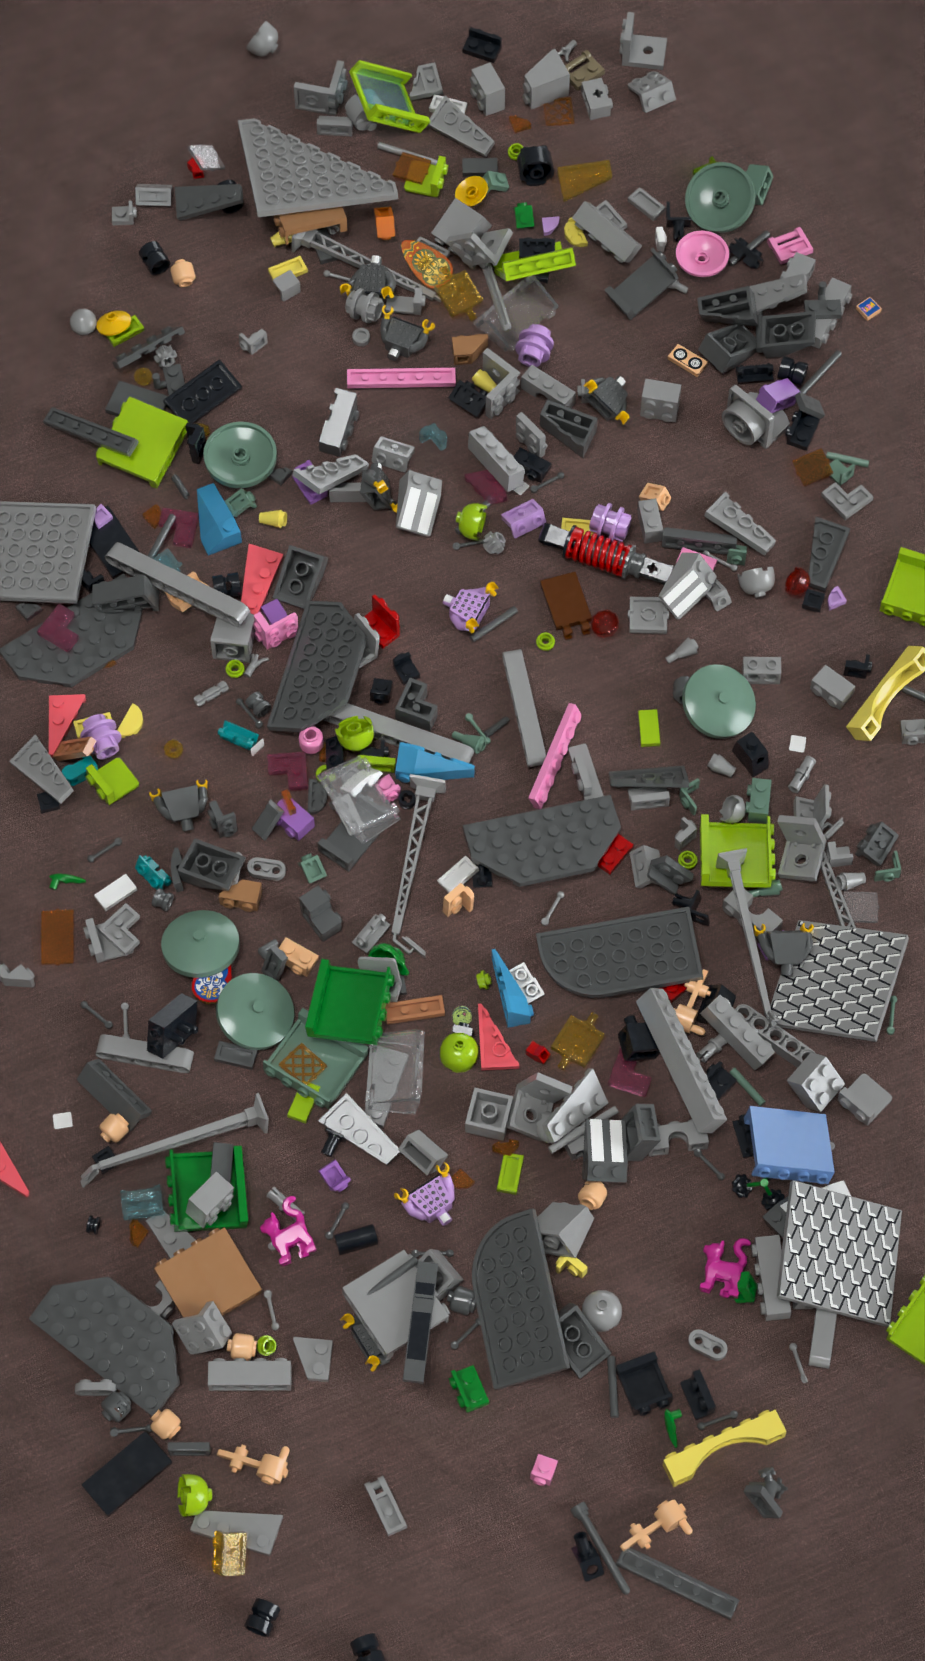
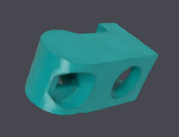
[62,755,98,786]

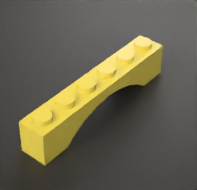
[846,646,925,741]
[663,1410,787,1487]

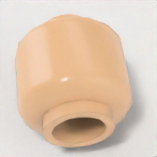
[170,259,196,287]
[99,1113,129,1143]
[578,1181,607,1210]
[227,1333,257,1361]
[150,1409,181,1440]

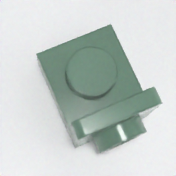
[225,488,257,517]
[298,853,327,884]

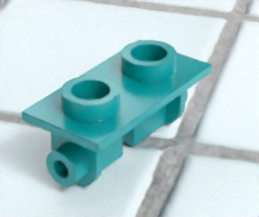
[218,720,259,751]
[135,855,172,890]

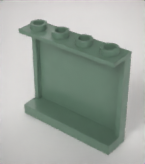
[263,1008,368,1109]

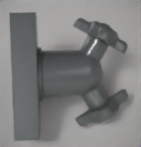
[744,1467,788,1518]

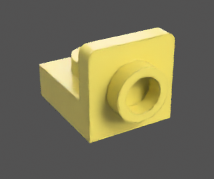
[555,1256,588,1279]

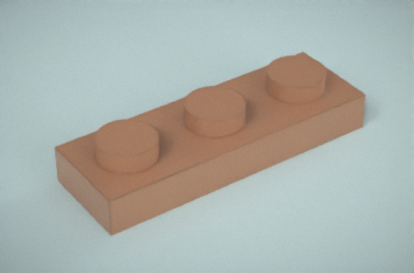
[53,737,96,761]
[385,995,445,1025]

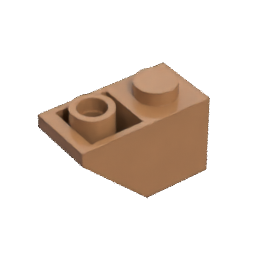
[452,334,488,365]
[219,879,263,912]

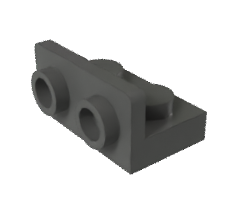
[855,821,899,866]
[647,855,694,894]

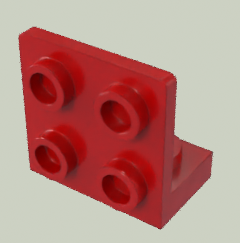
[364,594,400,649]

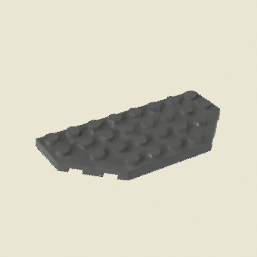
[0,574,144,688]
[267,601,368,732]
[462,795,621,887]
[29,1277,180,1416]

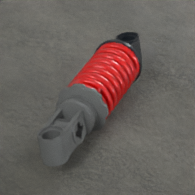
[538,523,675,585]

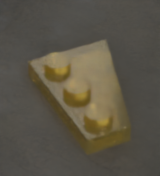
[557,160,612,202]

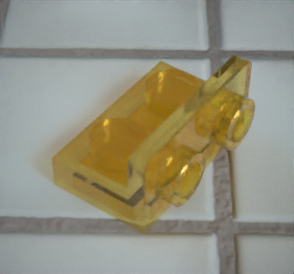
[212,1530,247,1576]

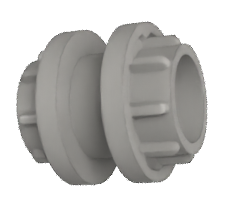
[345,288,384,324]

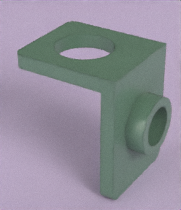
[824,459,855,486]
[727,545,747,566]
[679,778,700,816]
[874,850,901,882]

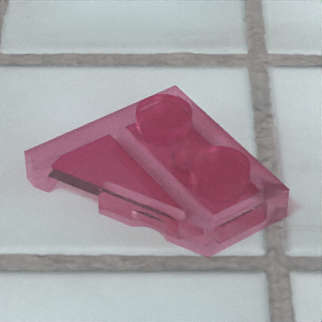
[465,470,507,504]

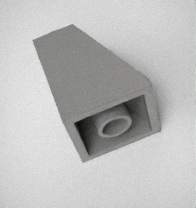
[522,49,570,110]
[431,198,492,255]
[210,613,255,663]
[537,1202,594,1258]

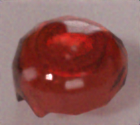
[785,567,810,595]
[591,609,619,638]

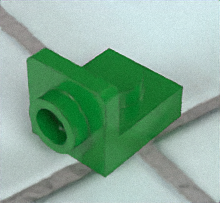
[734,1271,757,1303]

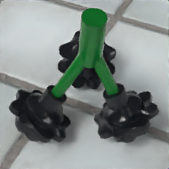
[732,1174,785,1210]

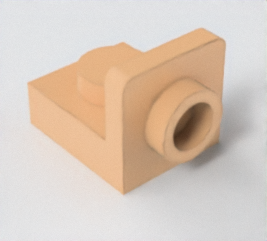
[639,483,671,511]

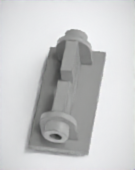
[352,913,391,953]

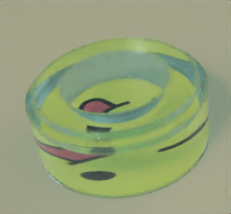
[452,1006,472,1025]

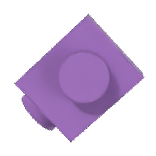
[318,1159,351,1192]

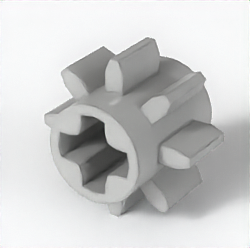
[154,345,177,367]
[483,531,506,554]

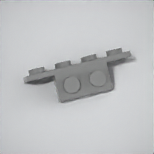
[568,744,603,800]

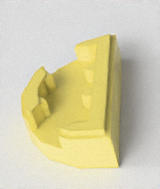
[564,217,588,247]
[117,703,143,738]

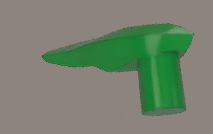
[49,873,86,890]
[664,1409,682,1448]

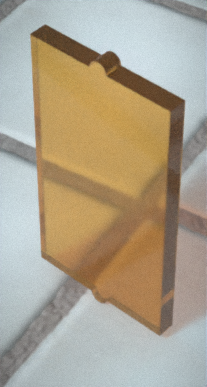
[41,908,74,966]

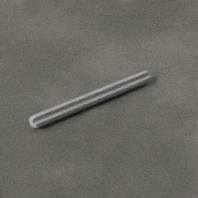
[482,263,512,331]

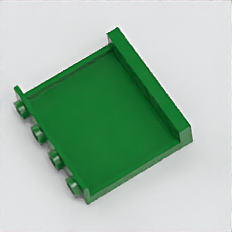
[305,959,395,1045]
[165,1146,248,1232]

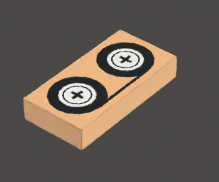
[668,344,708,377]

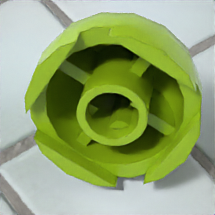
[456,503,487,541]
[335,716,374,751]
[440,1033,479,1073]
[177,1474,212,1517]

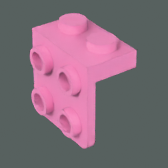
[253,612,299,650]

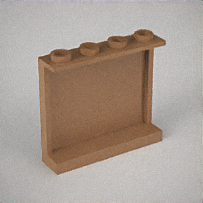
[274,207,347,244]
[154,1227,262,1318]

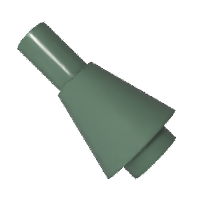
[452,731,486,754]
[748,879,783,898]

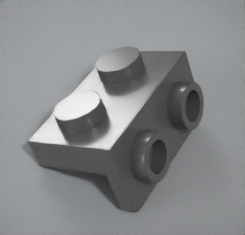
[207,800,238,838]

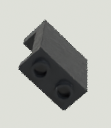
[616,1351,673,1416]

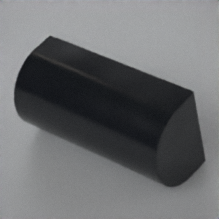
[334,1224,378,1255]

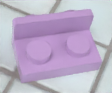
[501,499,546,538]

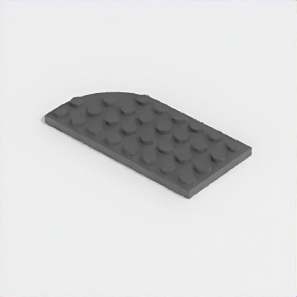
[536,907,703,998]
[472,1209,570,1390]

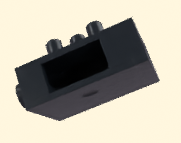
[147,993,198,1059]

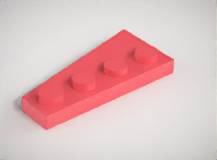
[241,544,284,615]

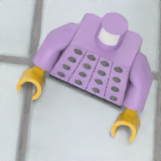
[443,582,499,633]
[394,1162,455,1226]

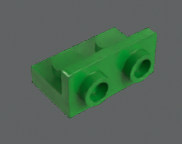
[448,1365,489,1413]

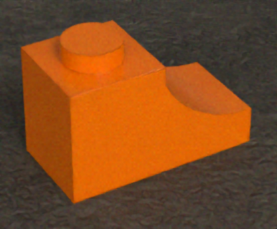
[374,207,395,240]

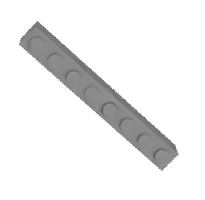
[636,988,727,1133]

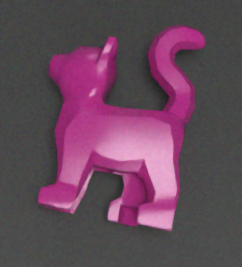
[260,1196,317,1266]
[699,1238,751,1299]

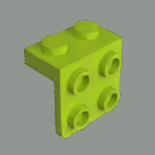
[404,156,449,198]
[85,758,139,805]

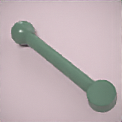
[465,713,491,744]
[887,996,897,1035]

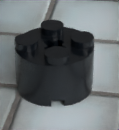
[517,145,554,186]

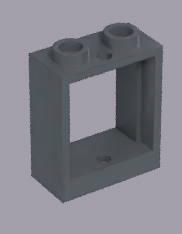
[621,1104,661,1161]

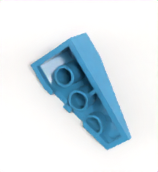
[197,483,242,556]
[395,742,475,783]
[491,949,534,1028]

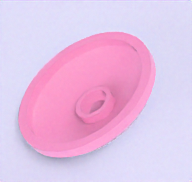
[676,231,729,277]

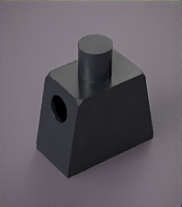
[732,732,769,777]
[618,1015,660,1061]

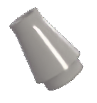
[707,753,736,778]
[836,872,866,891]

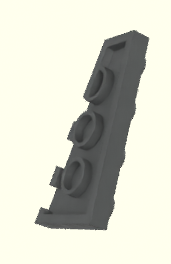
[609,765,689,788]

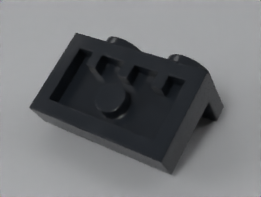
[462,27,502,63]
[519,237,555,259]
[448,380,488,418]
[785,409,820,451]
[185,423,206,464]
[513,447,551,483]
[706,1061,737,1101]
[680,1369,716,1420]

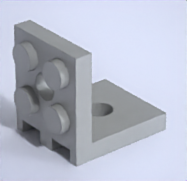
[619,12,667,70]
[294,60,348,116]
[446,228,513,270]
[483,348,520,419]
[777,815,827,881]
[506,1072,573,1141]

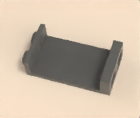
[605,248,679,320]
[318,793,390,872]

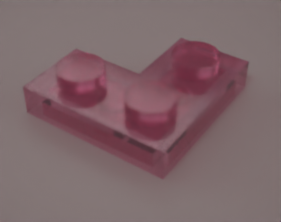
[159,508,199,548]
[37,604,79,652]
[267,752,308,790]
[608,1048,652,1097]

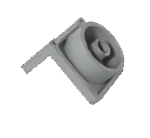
[722,385,790,449]

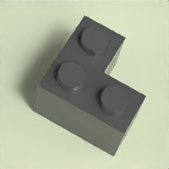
[395,678,438,732]
[299,885,342,942]

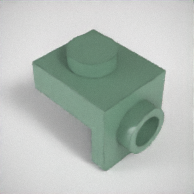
[482,171,509,195]

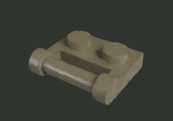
[565,50,605,91]

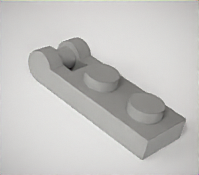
[364,1475,407,1537]

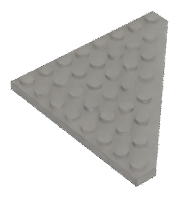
[238,118,398,217]

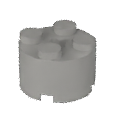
[345,90,382,131]

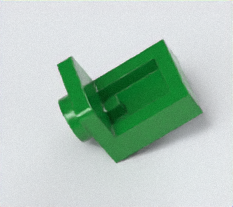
[513,202,534,229]

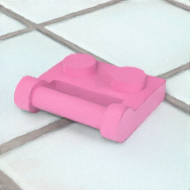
[767,227,813,265]

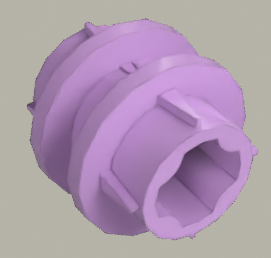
[515,324,554,367]
[589,503,632,543]
[80,714,122,759]

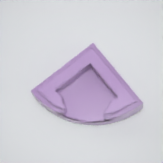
[542,216,560,236]
[94,504,113,529]
[828,586,847,610]

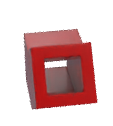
[187,156,204,179]
[525,1041,551,1064]

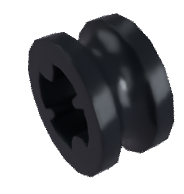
[398,790,416,810]
[86,1215,101,1235]

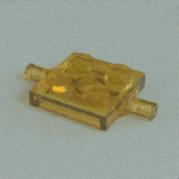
[434,266,483,321]
[551,1012,605,1070]

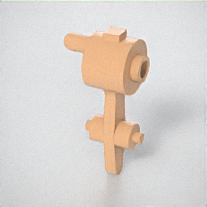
[674,969,711,1035]
[217,1444,290,1485]
[620,1499,693,1551]

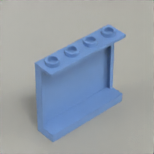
[744,1106,835,1184]

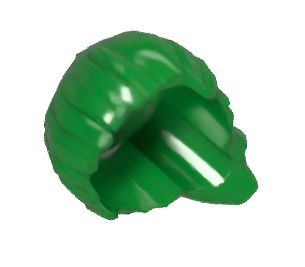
[368,943,409,976]

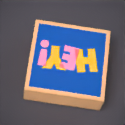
[856,297,882,321]

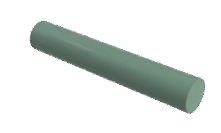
[826,451,869,468]
[729,1068,766,1107]

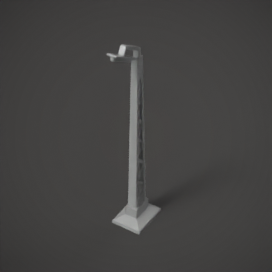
[292,229,464,302]
[392,774,446,958]
[820,817,856,928]
[715,848,780,1026]
[80,1093,269,1188]

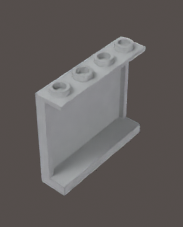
[342,1250,450,1360]

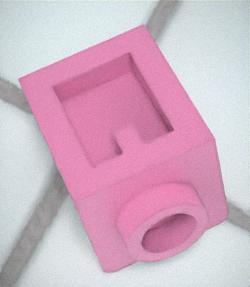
[373,774,400,803]
[530,1454,558,1486]

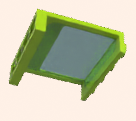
[349,60,430,133]

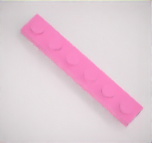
[347,368,456,388]
[528,703,581,809]

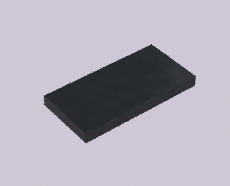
[163,359,242,424]
[89,505,139,579]
[81,1431,172,1517]

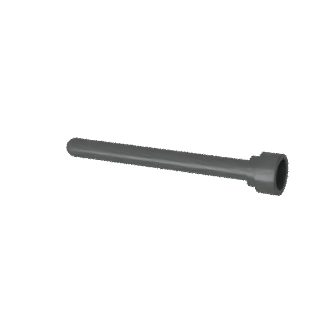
[570,1502,630,1595]

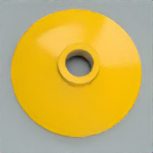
[455,176,488,207]
[96,311,131,336]

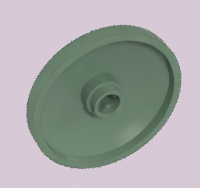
[685,162,756,233]
[203,422,277,488]
[682,664,756,739]
[161,910,240,978]
[216,973,294,1050]

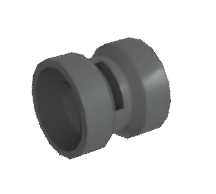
[245,691,271,718]

